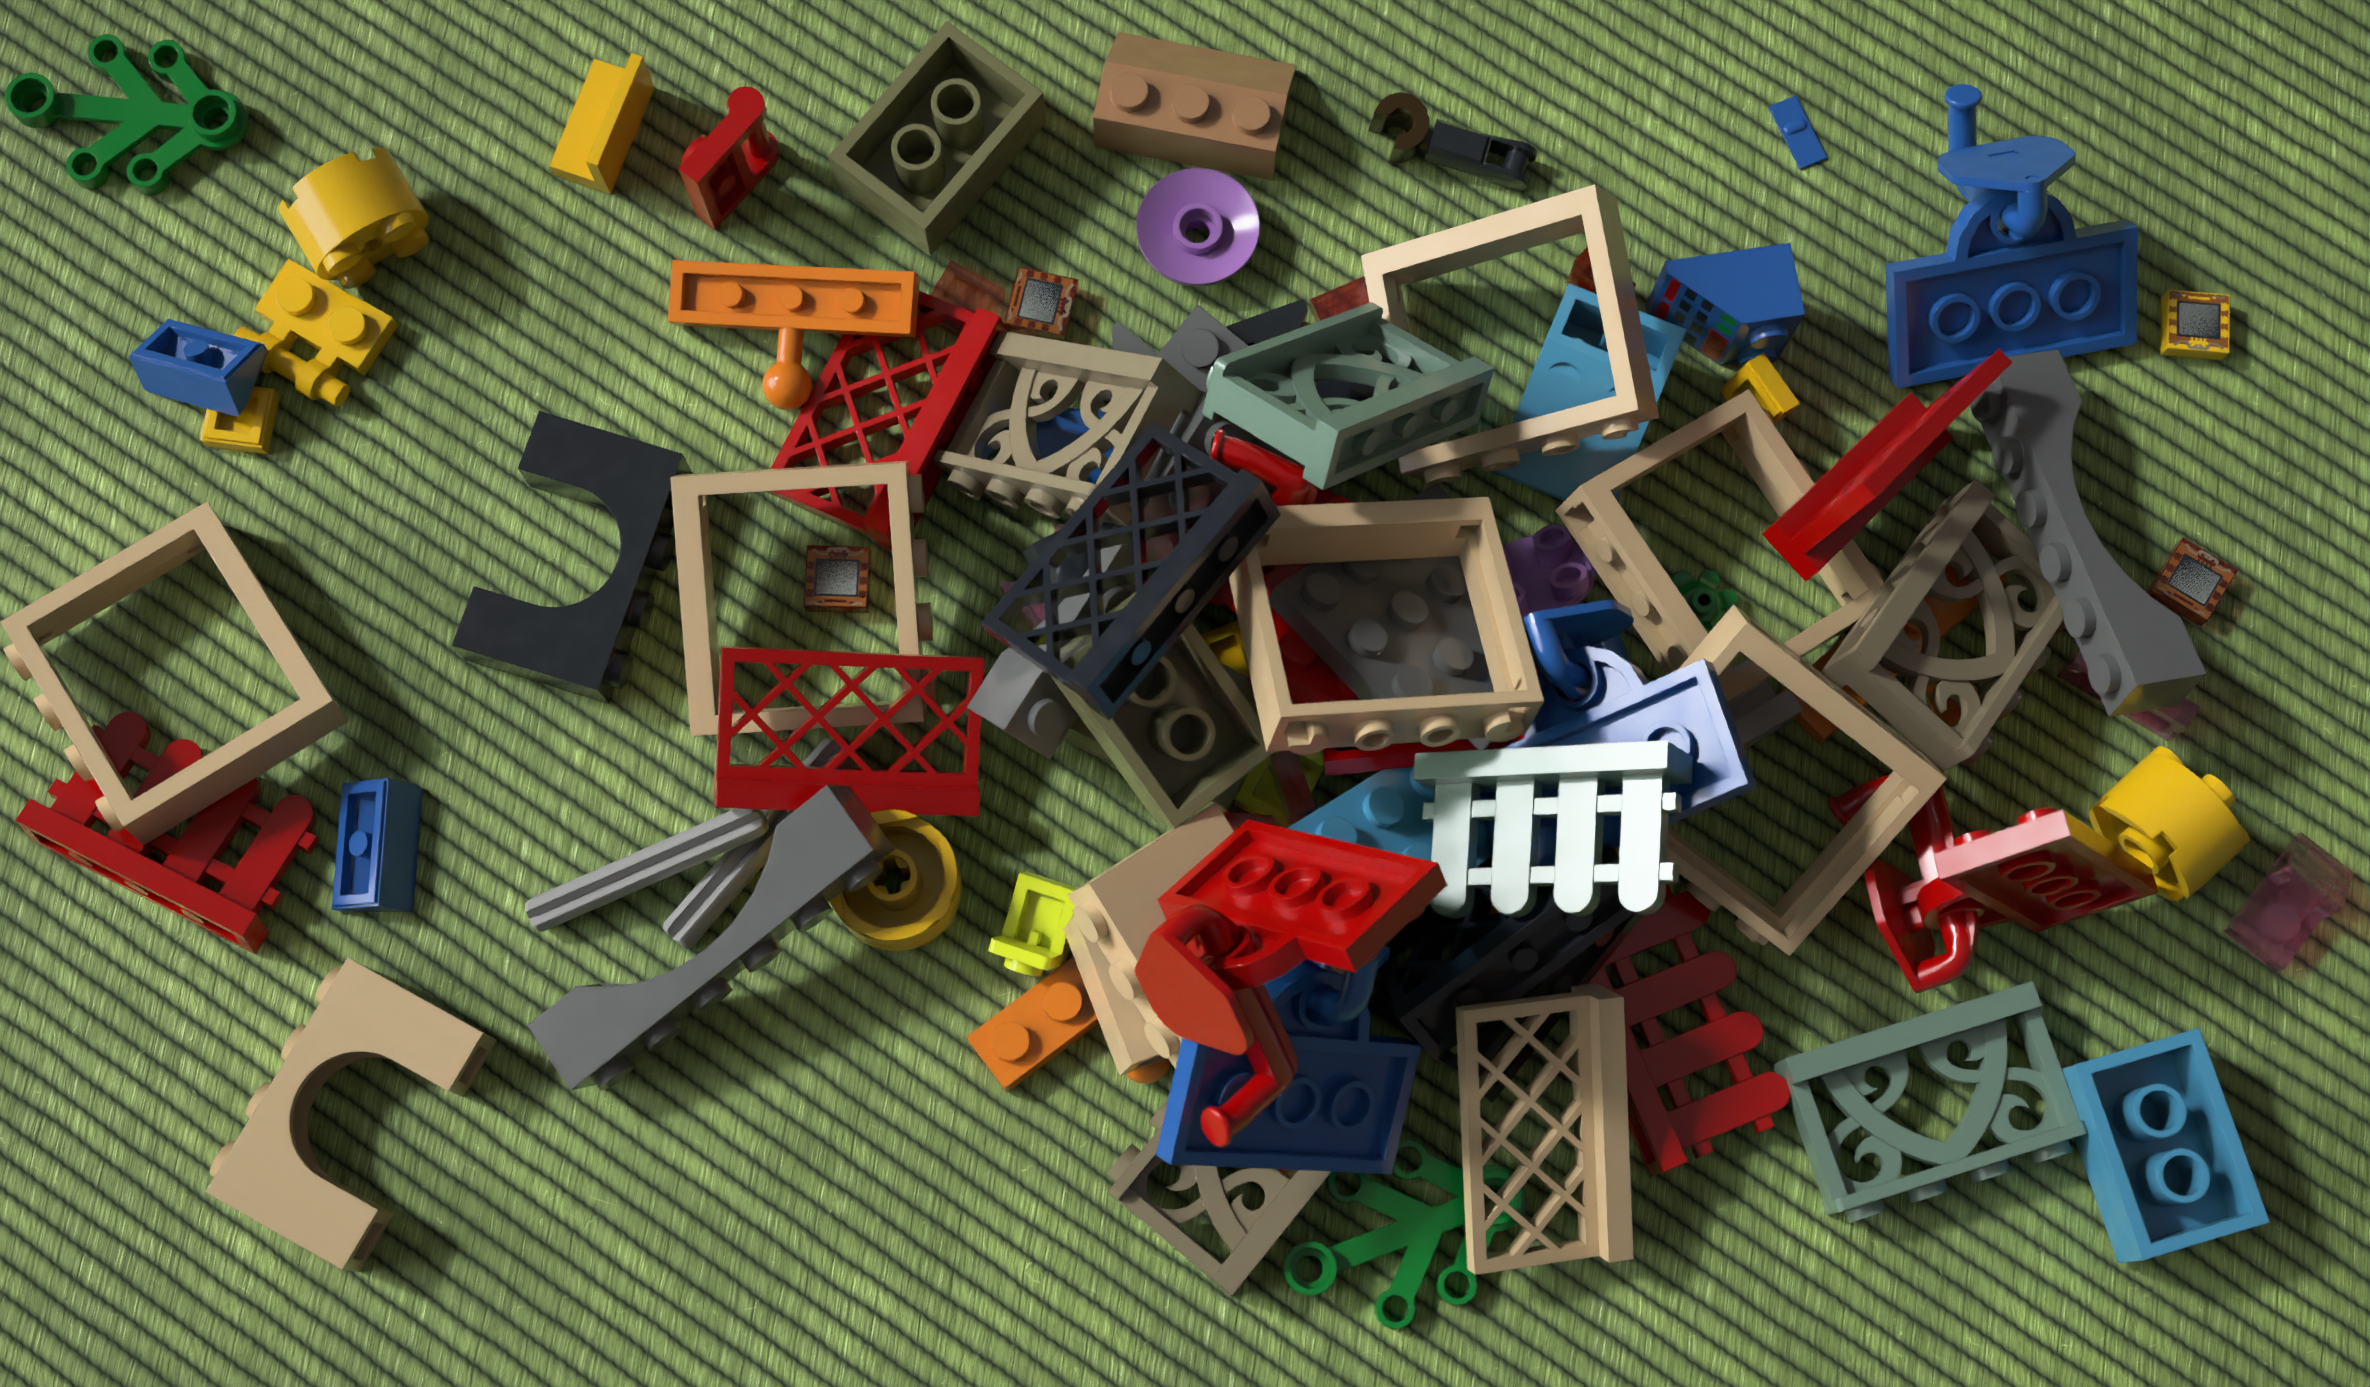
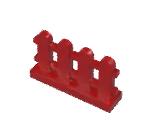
[16,711,319,955]
[1589,884,1790,1177]

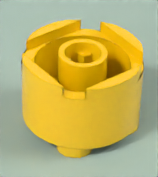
[279,147,430,289]
[2089,746,2250,902]
[830,810,962,951]

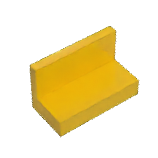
[549,53,655,194]

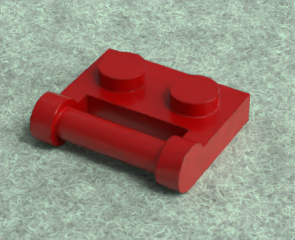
[678,86,780,231]

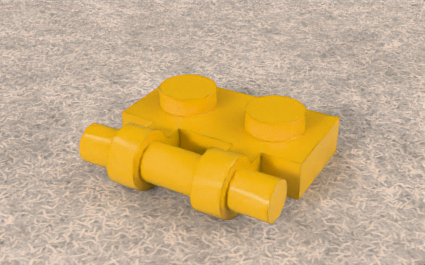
[233,259,398,407]

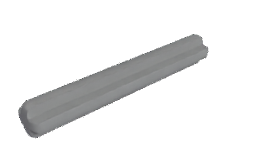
[663,737,852,949]
[525,809,769,932]

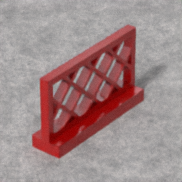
[766,291,1008,551]
[1762,349,2013,582]
[713,646,984,816]

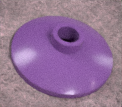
[1136,168,1260,287]

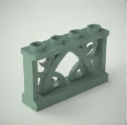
[1202,302,1494,490]
[1773,981,2088,1223]

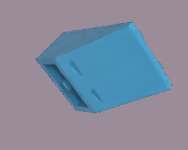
[1492,283,1687,511]

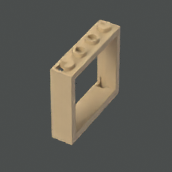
[1361,184,1659,486]
[1555,389,1884,704]
[670,461,937,736]
[1229,497,1544,755]
[0,501,348,846]
[1667,604,1947,956]

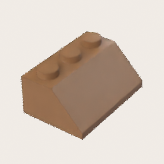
[1093,32,1296,180]

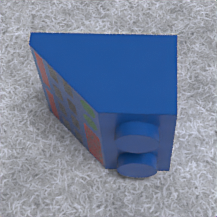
[1645,243,1805,368]

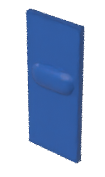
[1768,95,1827,170]

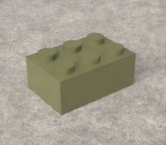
[828,21,1046,257]
[1051,592,1275,829]

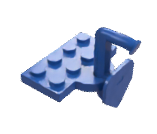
[1885,84,2138,388]
[1480,600,1758,866]
[1156,945,1422,1174]

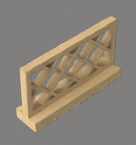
[1456,983,1634,1275]

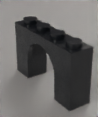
[452,411,692,704]

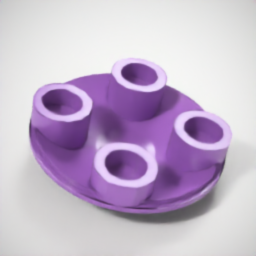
[1502,525,1596,619]

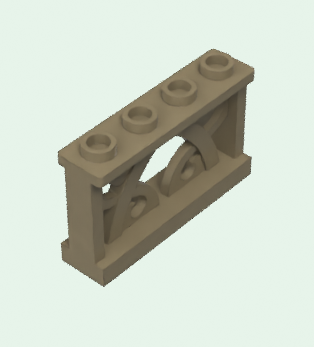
[932,331,1202,527]
[1821,479,2066,772]
[1107,1098,1331,1296]

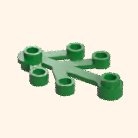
[5,34,249,195]
[1283,1139,1527,1329]

